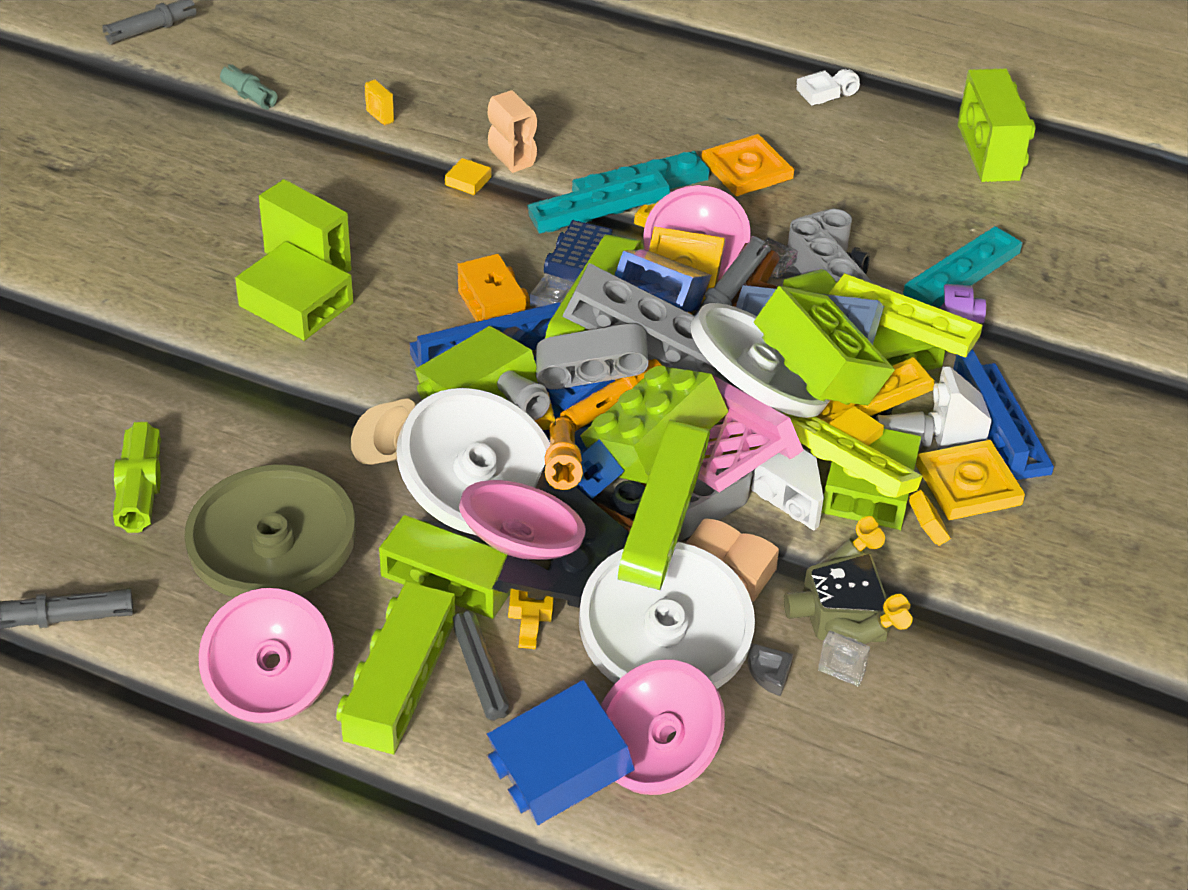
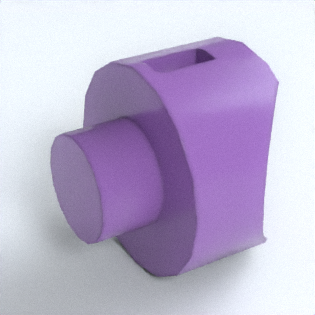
[939,284,986,324]

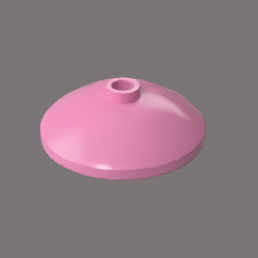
[644,185,751,283]
[459,480,585,559]
[199,588,334,724]
[601,660,725,795]

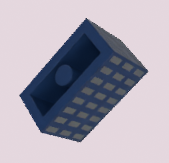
[544,220,613,294]

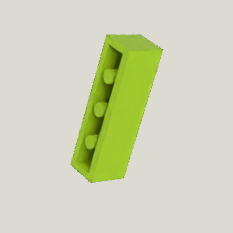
[336,581,455,755]

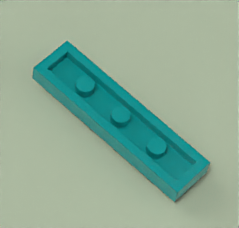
[572,151,709,192]
[527,169,670,234]
[903,226,1023,308]

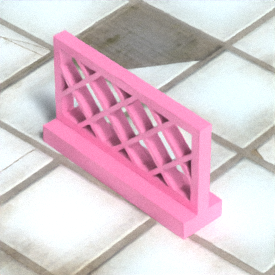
[698,375,804,492]

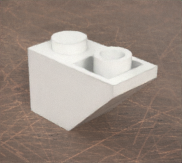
[928,367,992,450]
[751,449,824,530]

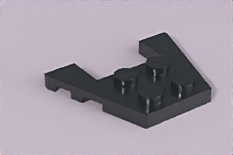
[492,465,630,608]

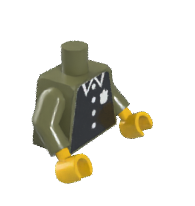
[784,516,912,648]

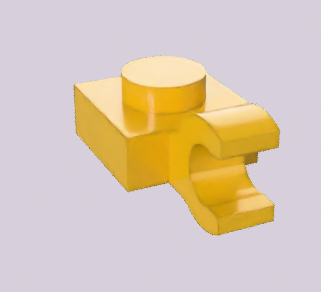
[508,589,553,649]

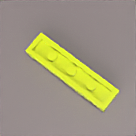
[829,273,983,358]
[775,409,923,498]

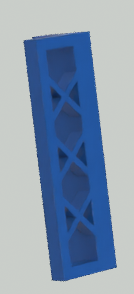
[410,302,560,367]
[953,349,1054,480]

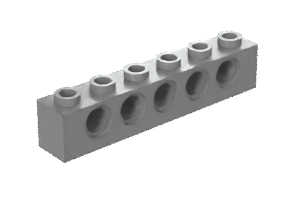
[562,263,774,409]

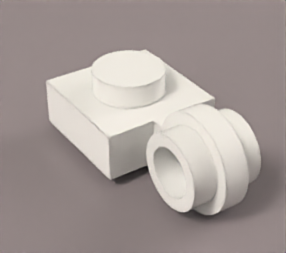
[797,69,860,106]

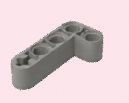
[786,209,874,284]

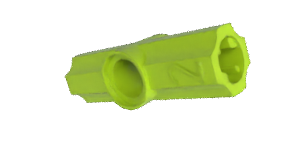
[113,422,161,533]

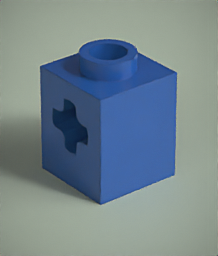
[575,439,624,500]

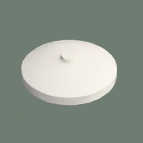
[690,303,830,418]
[397,388,550,535]
[579,542,755,689]

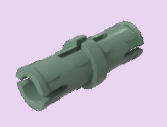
[220,64,277,110]

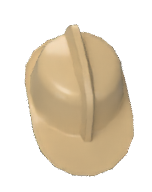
[351,398,416,465]

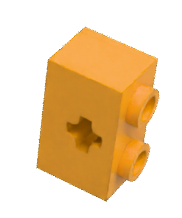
[458,254,530,322]

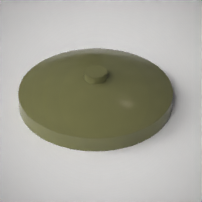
[185,465,356,598]

